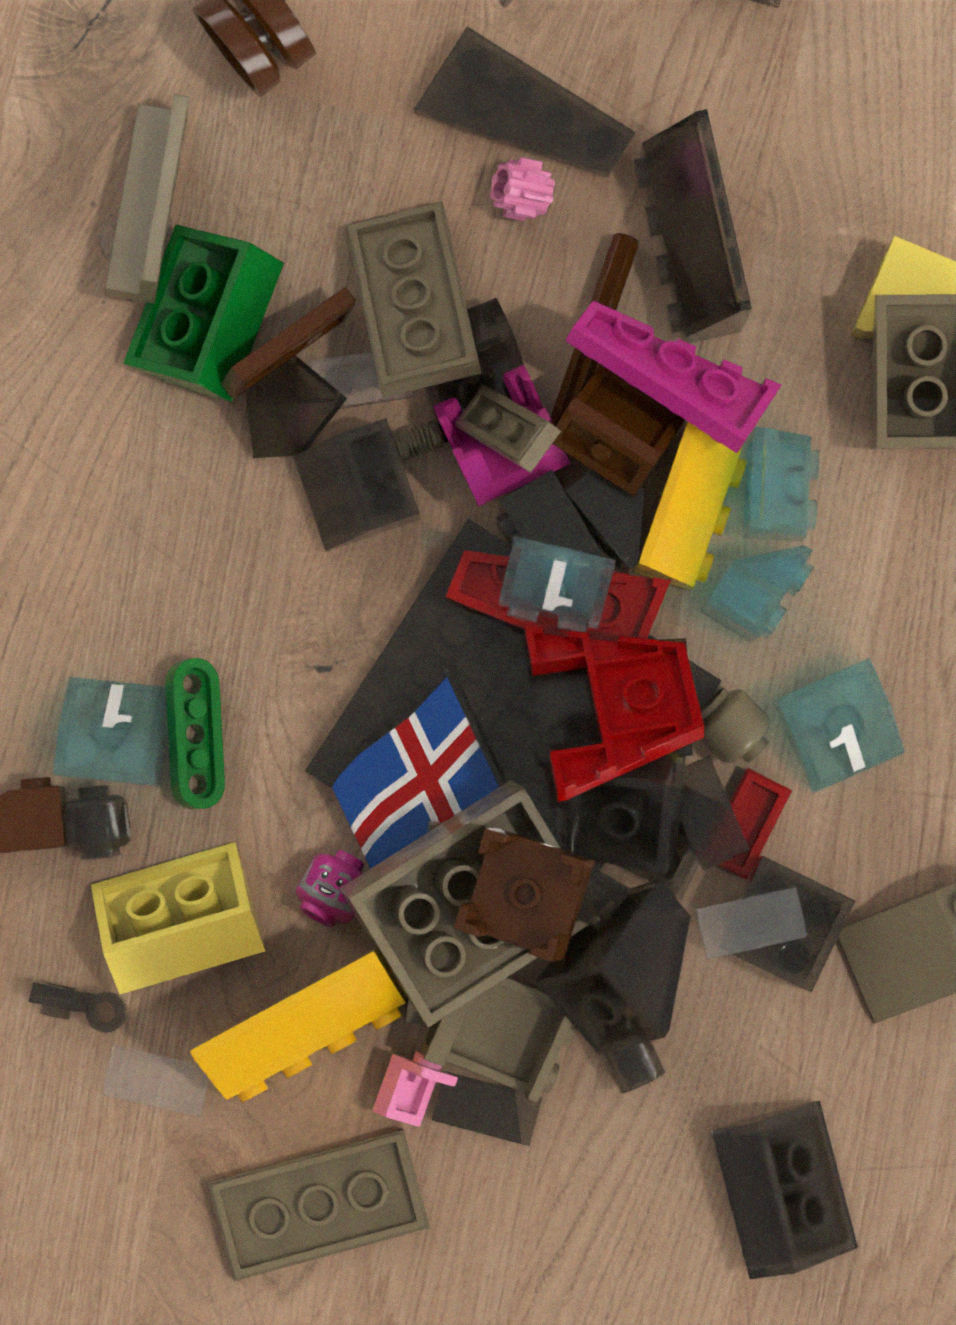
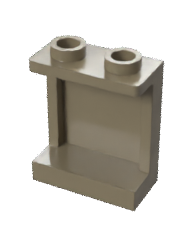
[421,975,580,1103]

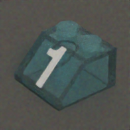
[499,536,616,632]
[772,658,905,793]
[53,677,167,787]

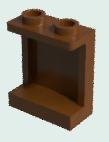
[552,364,685,496]

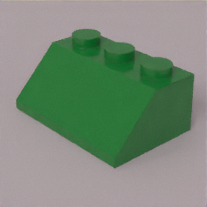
[123,224,284,403]

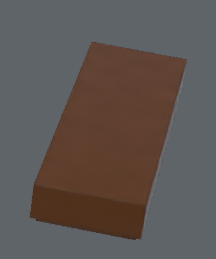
[221,287,356,398]

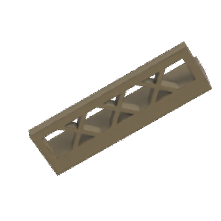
[105,94,189,304]

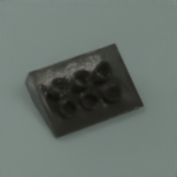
[633,109,752,343]

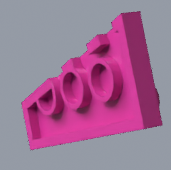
[565,301,782,453]

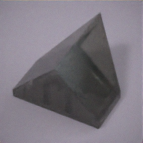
[246,356,347,459]

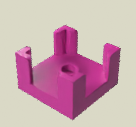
[433,364,571,506]

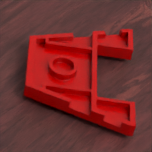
[524,626,704,802]

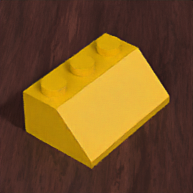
[634,422,747,591]

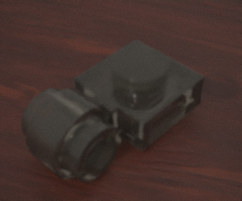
[29,981,128,1033]

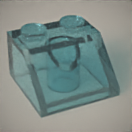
[742,427,819,542]

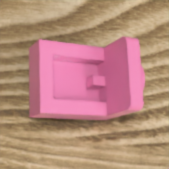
[372,1051,458,1127]

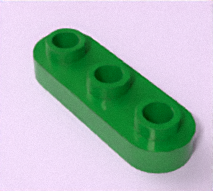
[165,658,225,810]

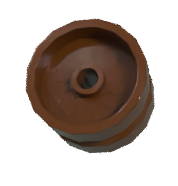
[193,0,316,97]

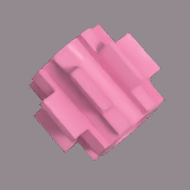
[490,157,555,221]

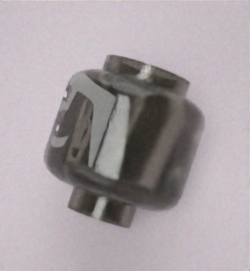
[63,785,131,860]

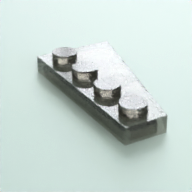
[413,26,635,178]

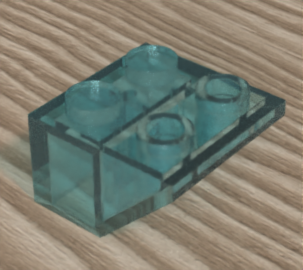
[700,545,814,643]

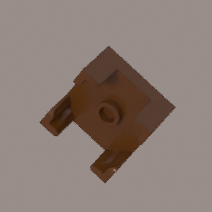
[454,828,595,962]

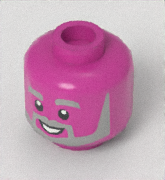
[295,850,364,928]

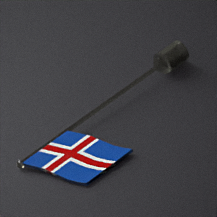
[332,665,666,1094]

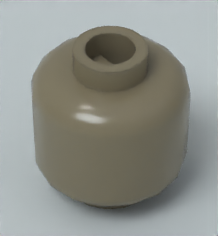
[700,688,770,763]

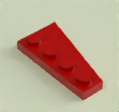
[445,550,671,642]

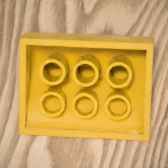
[190,949,406,1103]

